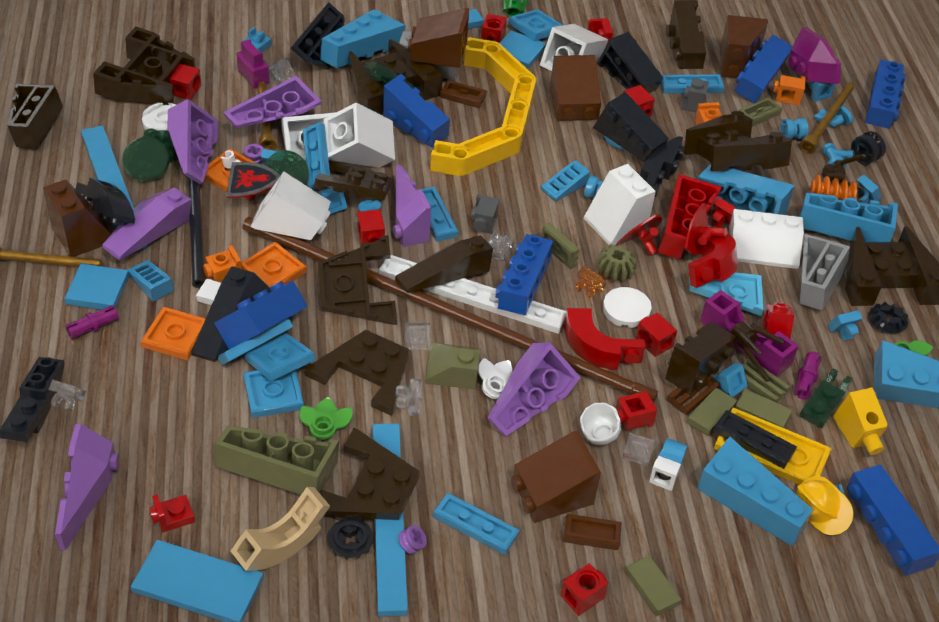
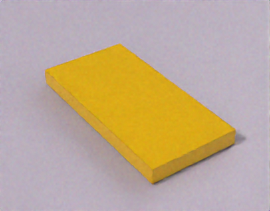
[714,407,832,484]

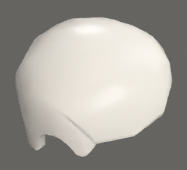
[580,402,621,445]

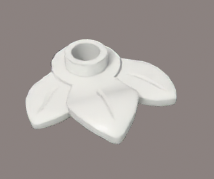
[478,358,513,399]

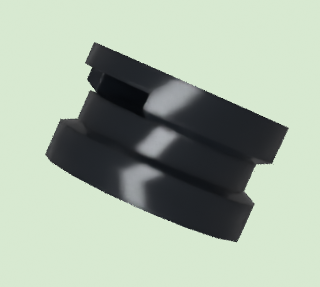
[851,131,886,165]

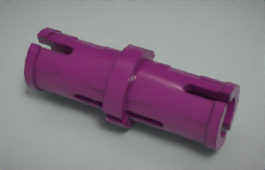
[65,305,119,339]
[794,351,822,399]

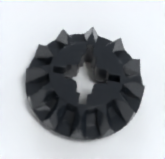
[869,301,909,334]
[328,518,373,560]

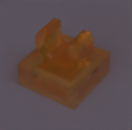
[576,266,606,298]

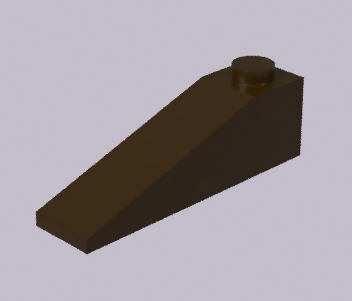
[395,235,493,293]

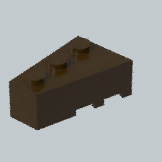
[666,0,707,69]
[7,84,63,148]
[665,321,736,395]

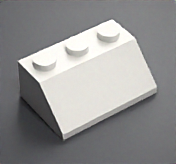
[281,112,337,162]
[728,209,804,269]

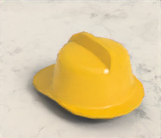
[796,476,854,535]

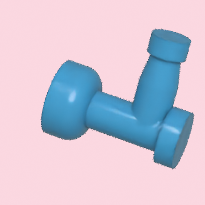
[822,143,853,169]

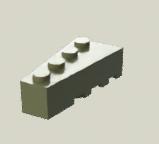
[215,425,339,495]

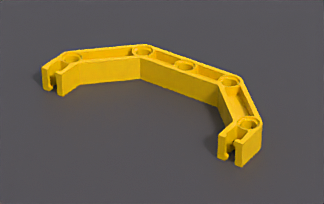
[430,37,536,176]

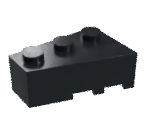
[597,32,663,93]

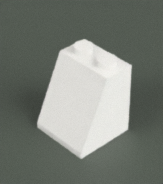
[540,24,608,71]
[324,103,395,168]
[584,164,656,246]
[251,171,331,240]

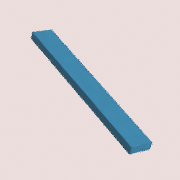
[81,125,148,251]
[373,424,408,617]

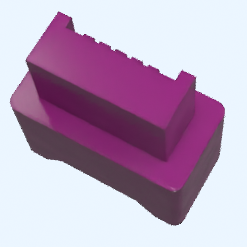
[236,39,270,88]

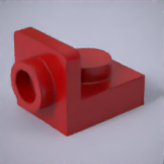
[587,18,613,45]
[149,494,195,533]

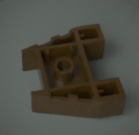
[93,26,195,105]
[349,39,443,115]
[684,111,792,171]
[845,226,939,306]

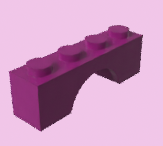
[700,290,799,377]

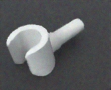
[221,150,241,169]

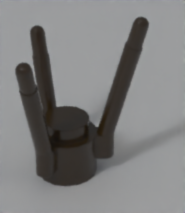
[821,154,866,190]
[731,321,784,381]

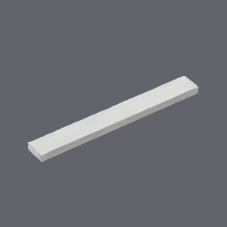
[379,255,566,334]

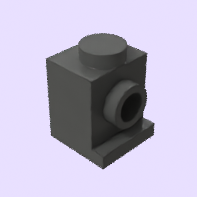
[681,78,709,113]
[471,194,500,234]

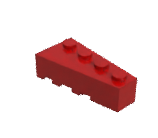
[658,174,722,259]

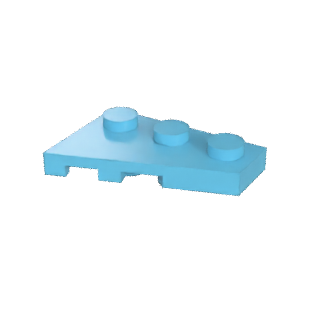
[689,272,763,316]

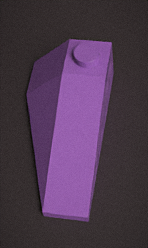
[224,76,322,128]
[167,99,218,184]
[393,165,431,247]
[102,187,191,260]
[487,342,581,436]
[55,424,119,550]

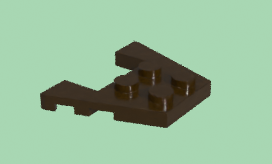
[313,160,393,200]
[318,235,397,325]
[305,330,409,416]
[319,428,419,520]

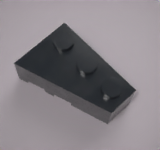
[593,92,669,162]

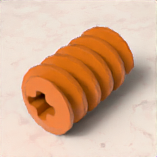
[809,174,858,200]

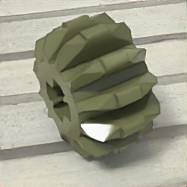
[596,244,637,283]

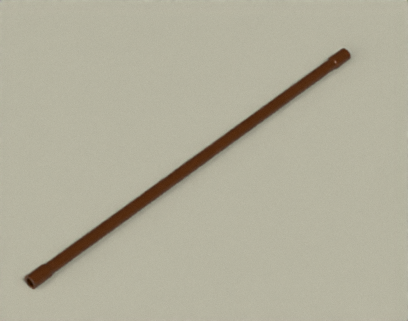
[243,217,658,403]

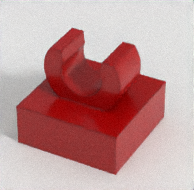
[712,197,737,228]

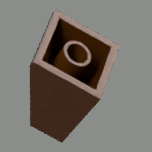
[408,8,470,68]
[720,15,768,78]
[550,55,601,121]
[43,179,112,257]
[511,430,601,523]

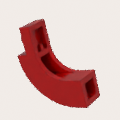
[688,234,738,288]
[564,308,645,370]

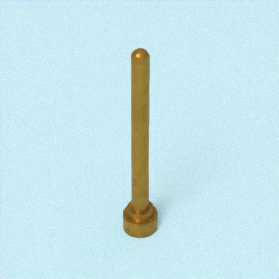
[258,82,277,151]
[800,82,855,154]
[0,247,103,267]

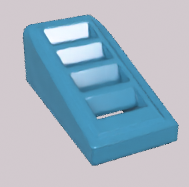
[541,160,590,201]
[128,260,174,302]

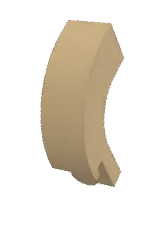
[230,487,330,571]

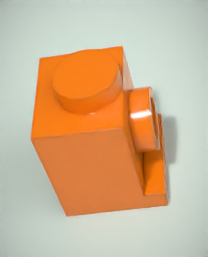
[773,75,805,105]
[695,102,722,125]
[203,245,242,283]

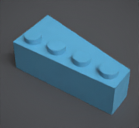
[321,9,406,68]
[698,164,795,215]
[799,192,898,242]
[874,340,939,408]
[697,437,813,546]

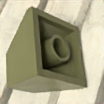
[425,342,481,390]

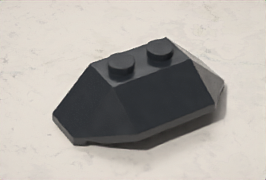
[290,2,345,69]

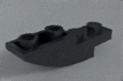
[640,136,685,197]
[75,178,135,225]
[0,357,65,442]

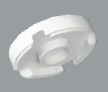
[142,103,176,136]
[603,287,652,328]

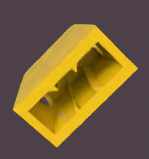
[833,387,887,455]

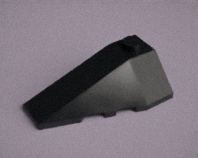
[191,266,271,362]

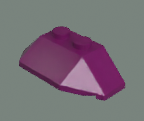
[789,27,841,84]

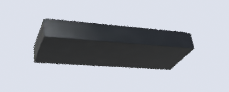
[713,410,797,469]

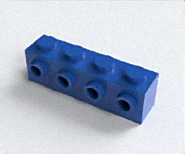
[734,35,792,103]
[865,59,906,129]
[495,234,553,316]
[846,464,939,576]

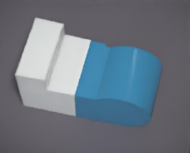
[649,438,688,491]

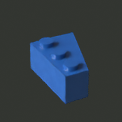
[383,74,450,148]
[214,280,308,349]

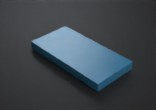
[131,540,264,622]

